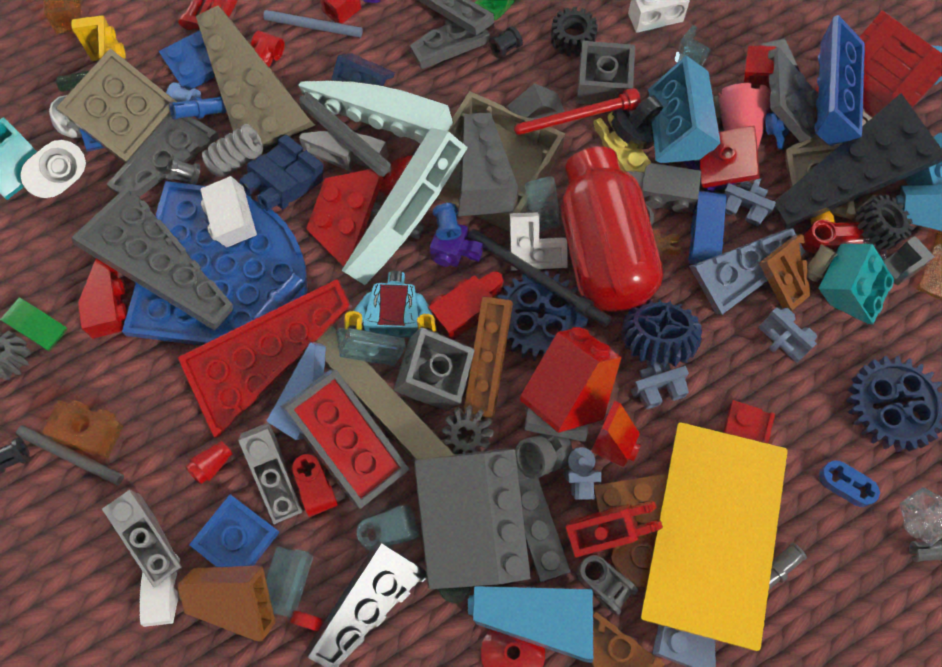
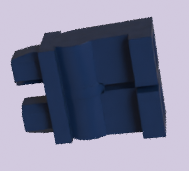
[239,135,323,211]

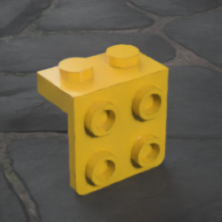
[72,16,126,61]

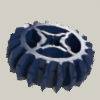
[621,299,702,367]

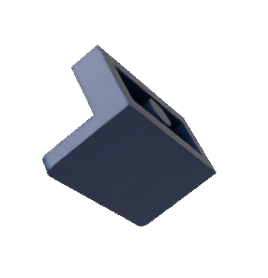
[331,53,395,86]

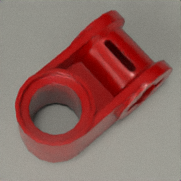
[292,454,338,517]

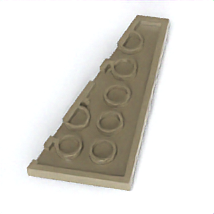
[196,6,315,148]

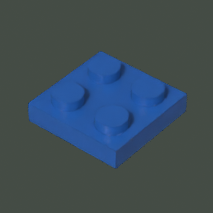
[159,30,215,90]
[189,494,280,567]

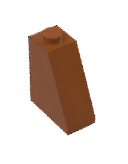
[177,566,276,641]

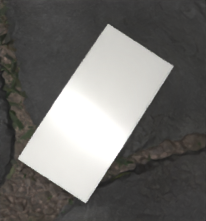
[140,554,180,627]

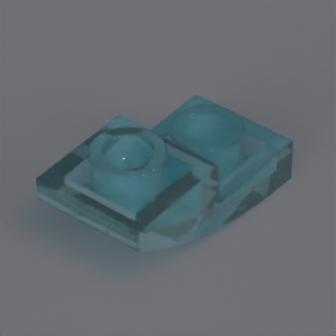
[525,176,559,232]

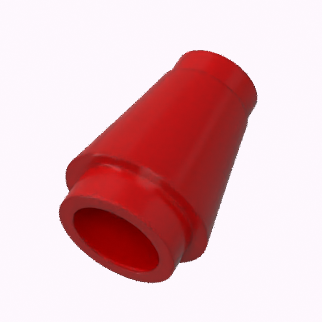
[185,441,233,485]

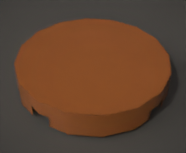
[611,531,657,589]

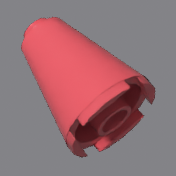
[718,83,771,150]

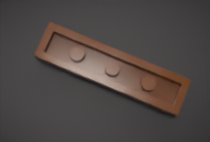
[464,297,513,418]

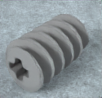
[202,124,263,177]

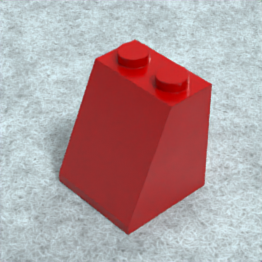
[520,327,621,433]

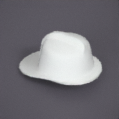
[21,140,86,198]

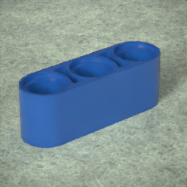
[688,191,726,264]

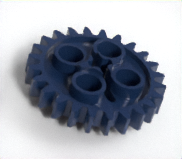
[498,271,588,361]
[846,356,942,452]

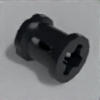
[489,26,523,59]
[0,437,30,474]

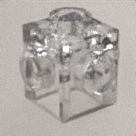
[899,487,942,545]

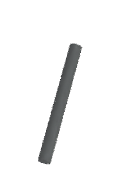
[16,425,124,486]

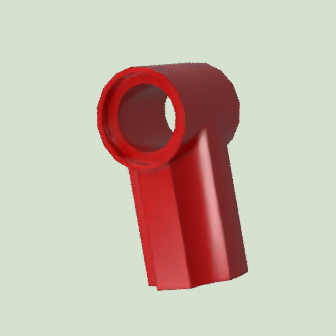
[251,30,285,67]
[801,219,864,253]

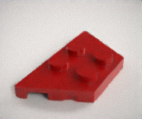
[306,169,384,267]

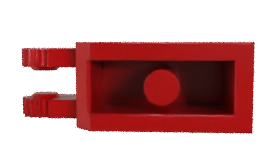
[428,271,504,340]
[565,501,663,557]

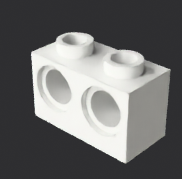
[628,0,690,33]

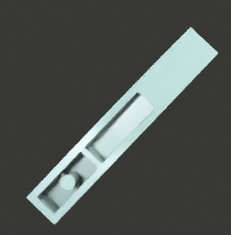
[298,81,453,144]
[342,127,468,285]

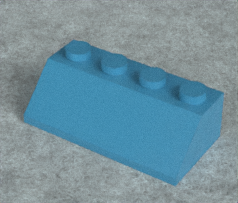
[648,55,721,163]

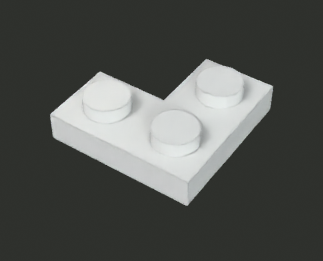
[510,212,567,270]

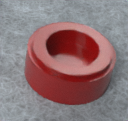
[289,610,324,632]

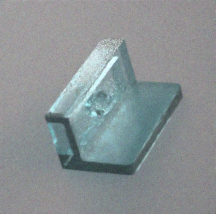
[336,328,406,366]
[266,547,314,618]

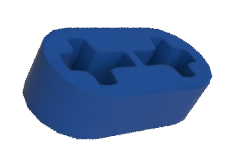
[819,461,880,507]

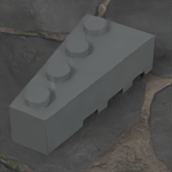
[458,113,518,216]

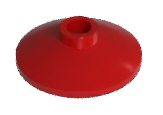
[481,629,545,667]

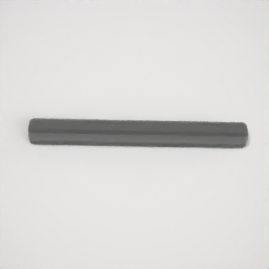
[299,93,391,177]

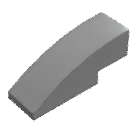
[299,131,388,171]

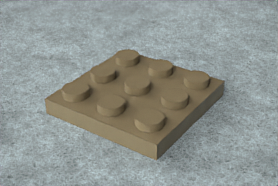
[56,48,177,163]

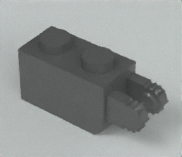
[627,163,701,213]

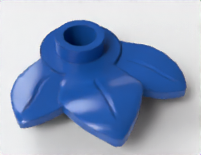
[766,112,790,150]

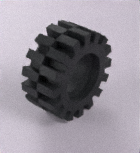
[550,7,598,57]
[856,194,913,250]

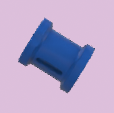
[433,203,462,240]

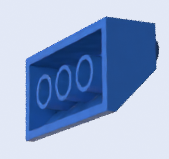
[815,15,865,146]

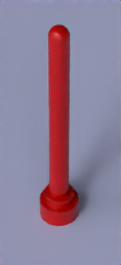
[514,88,641,135]

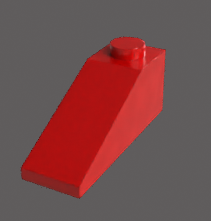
[591,400,641,467]

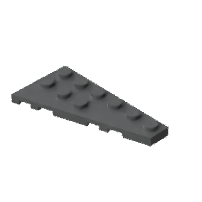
[72,184,233,330]

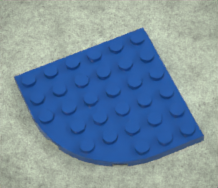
[122,181,307,346]

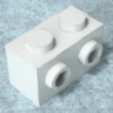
[201,176,257,247]

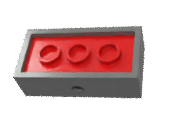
[280,370,410,509]

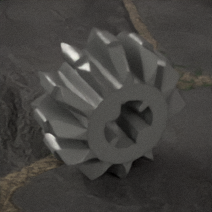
[0,331,31,380]
[442,406,494,454]

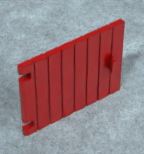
[815,10,942,118]

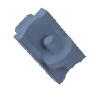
[723,178,776,226]
[758,308,817,363]
[631,360,689,409]
[563,447,601,499]

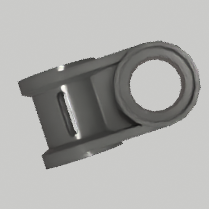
[576,556,638,616]

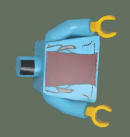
[344,271,436,338]

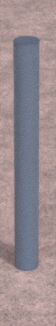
[264,10,363,38]

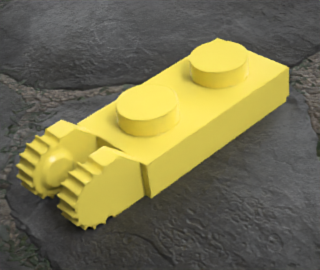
[594,112,651,172]

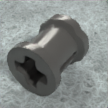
[165,156,200,185]

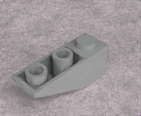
[238,423,303,524]
[102,490,182,587]

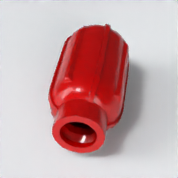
[561,147,663,312]

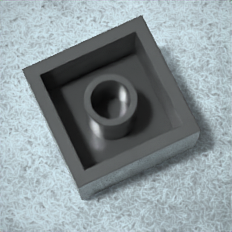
[576,41,635,105]
[393,327,475,411]

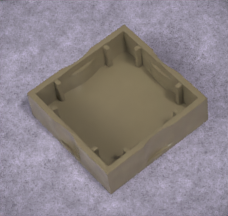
[437,91,565,232]

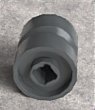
[515,433,573,479]

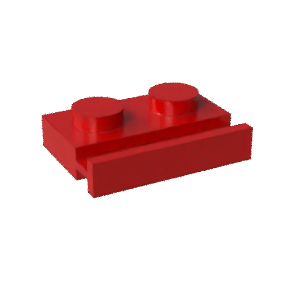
[723,400,775,444]

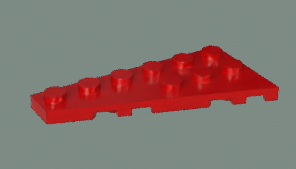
[177,279,352,438]

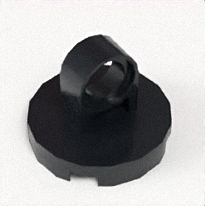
[611,95,663,149]

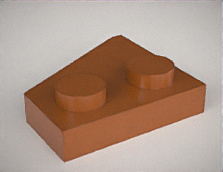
[759,234,810,311]

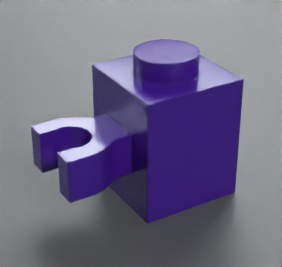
[430,224,483,267]

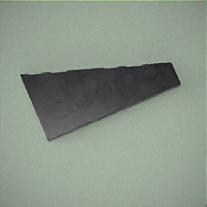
[773,93,942,229]

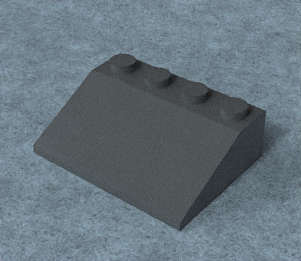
[414,448,531,589]

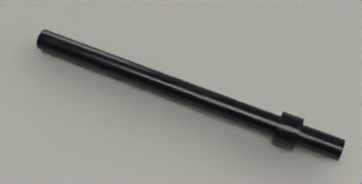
[468,229,612,327]

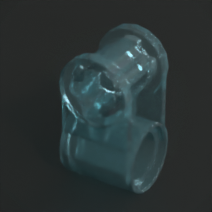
[357,505,419,551]

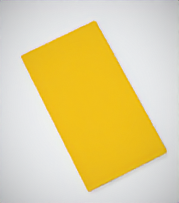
[641,423,787,651]

